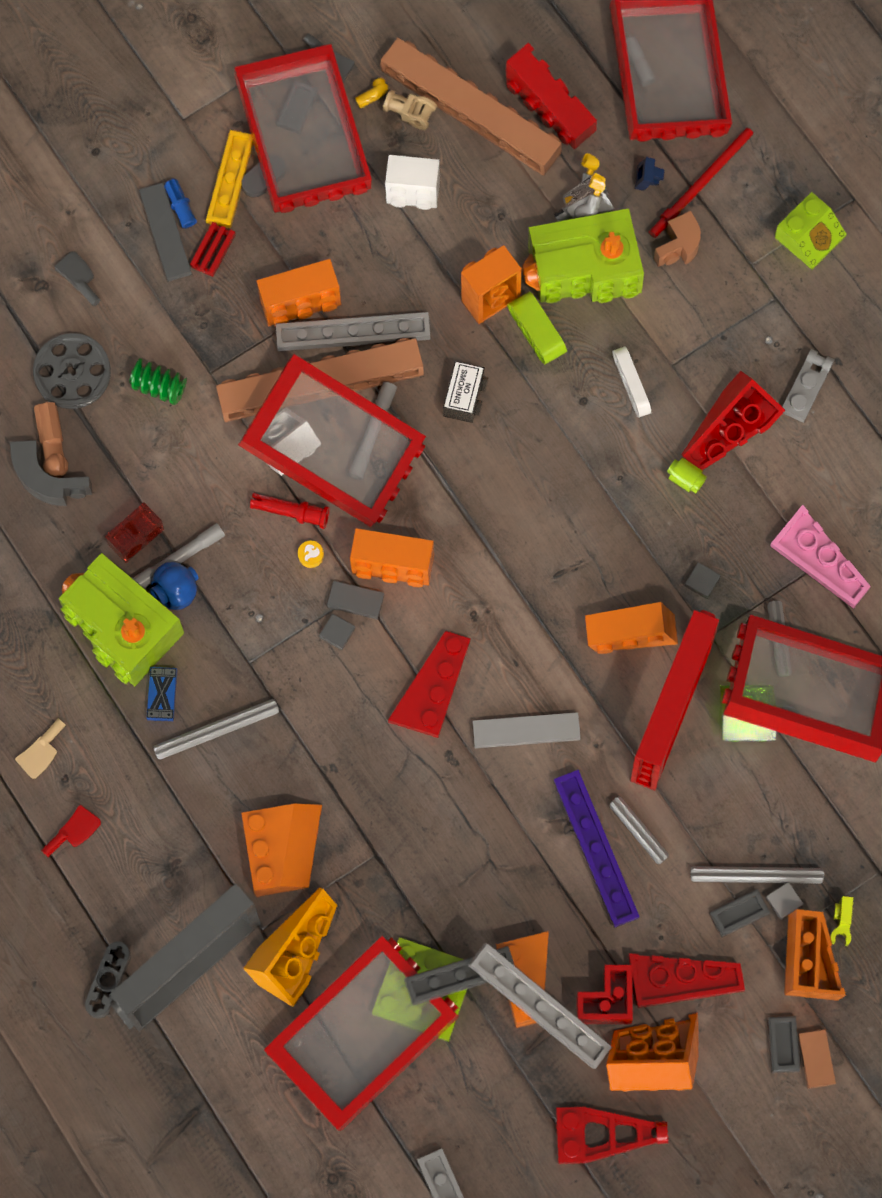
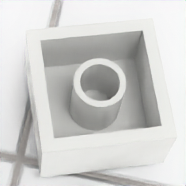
[385,155,440,210]

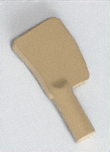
[15,718,66,779]

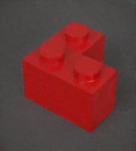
[577,965,633,1024]

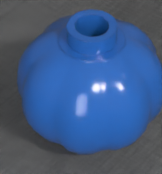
[150,562,199,610]

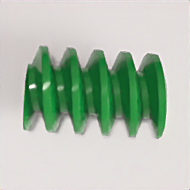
[129,358,187,405]

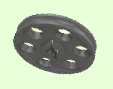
[33,333,111,409]

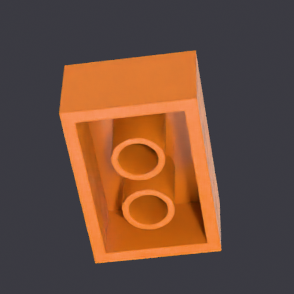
[461,245,522,324]
[256,259,341,327]
[350,528,434,587]

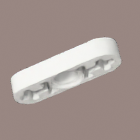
[612,346,651,418]

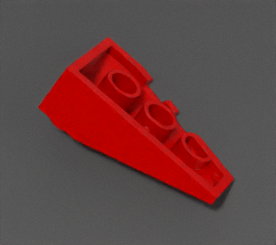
[681,371,785,470]

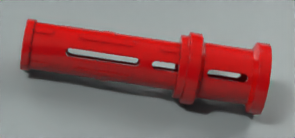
[250,492,330,529]

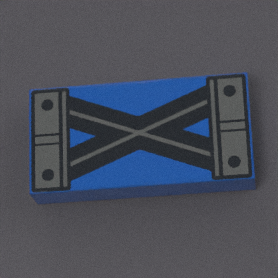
[147,667,177,721]

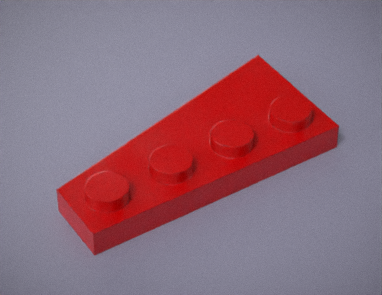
[628,953,745,1008]

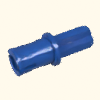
[164,179,197,229]

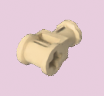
[383,90,437,130]

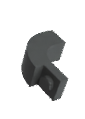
[10,440,92,506]

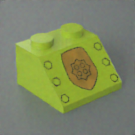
[775,192,847,270]

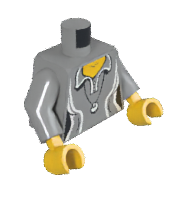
[554,153,614,222]

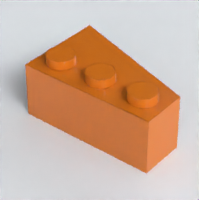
[585,602,678,654]
[784,909,846,1001]
[496,931,549,1028]

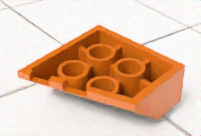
[241,804,322,897]
[606,1013,699,1091]

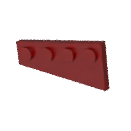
[388,631,471,738]

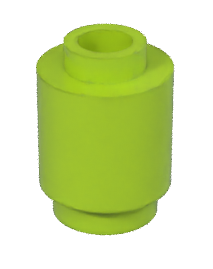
[667,457,707,494]

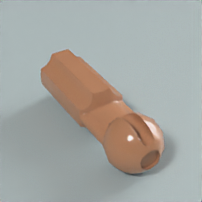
[34,402,68,478]

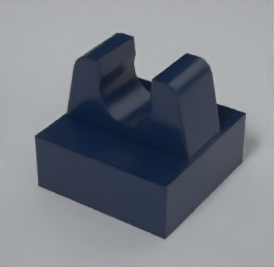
[635,157,665,191]

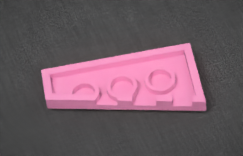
[770,505,871,609]

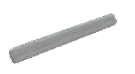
[154,699,279,760]
[690,866,824,884]

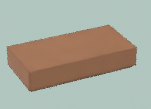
[798,1029,836,1089]

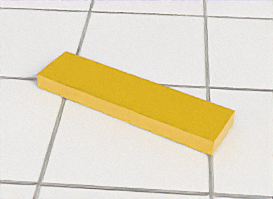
[206,130,254,228]

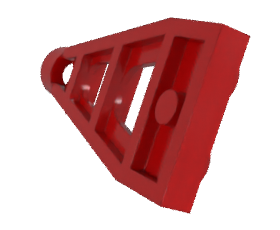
[556,1107,668,1164]

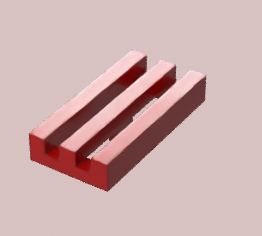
[190,222,236,277]

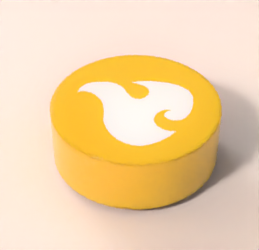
[298,541,324,568]

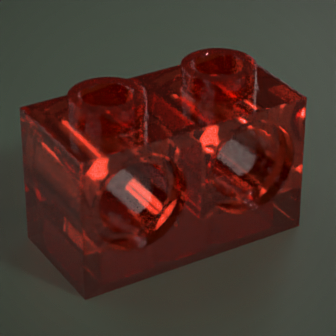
[105,502,164,563]

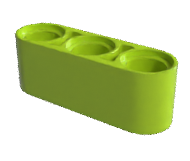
[507,291,567,365]

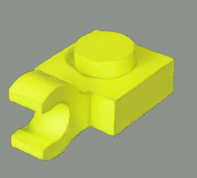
[830,896,853,946]

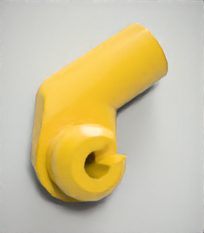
[355,78,389,108]

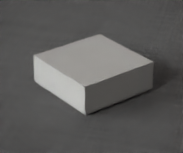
[766,882,804,920]

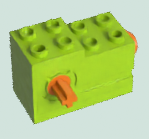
[522,208,644,303]
[59,553,184,687]

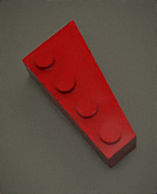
[506,42,597,150]

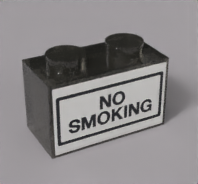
[443,361,489,423]

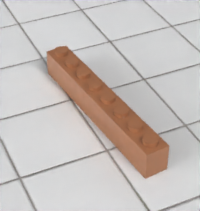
[381,38,562,176]
[216,338,424,422]

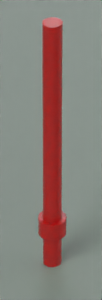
[649,128,754,238]

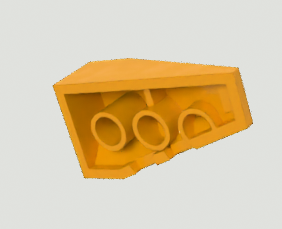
[243,888,337,1006]

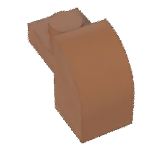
[654,211,701,267]

